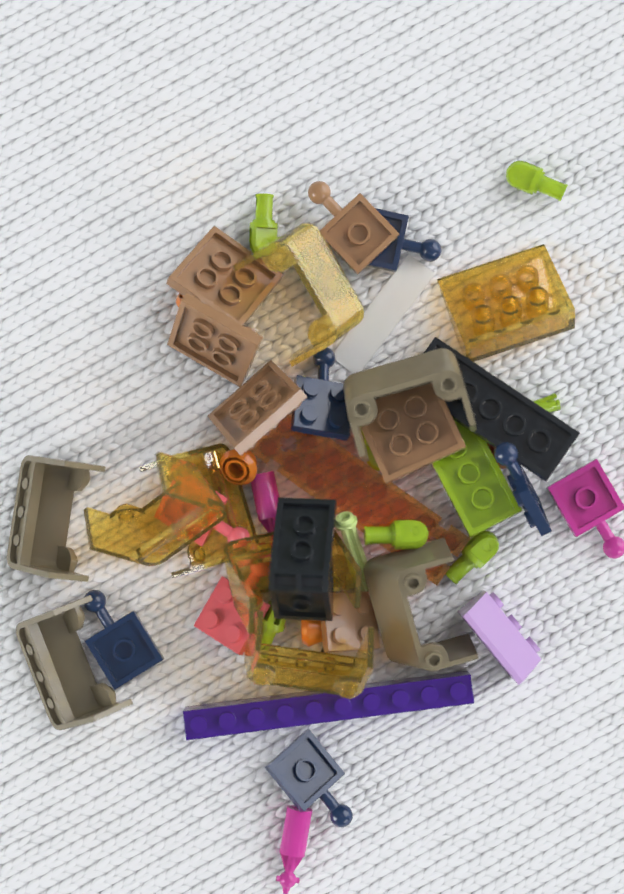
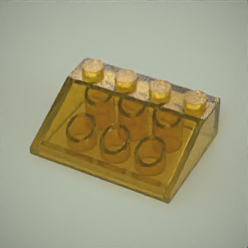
[437,244,575,362]

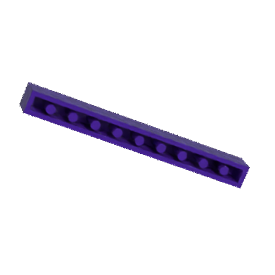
[183,670,474,740]

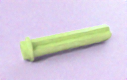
[335,511,368,592]

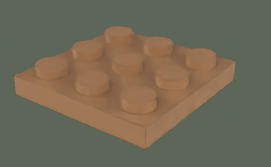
[166,226,283,326]
[167,293,263,387]
[208,360,307,455]
[361,383,466,484]

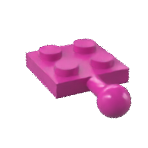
[546,459,624,559]

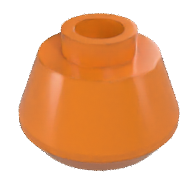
[219,449,257,485]
[301,620,323,647]

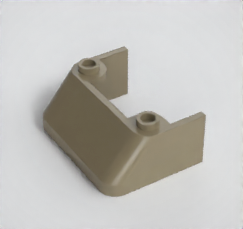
[343,348,477,462]
[7,455,106,582]
[363,538,479,671]
[16,595,133,730]

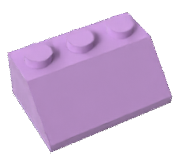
[457,590,542,685]

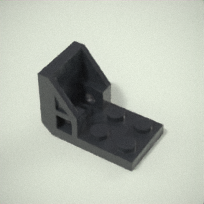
[269,498,337,621]

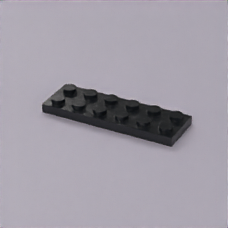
[424,337,580,482]

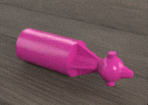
[250,471,280,550]
[276,805,313,894]

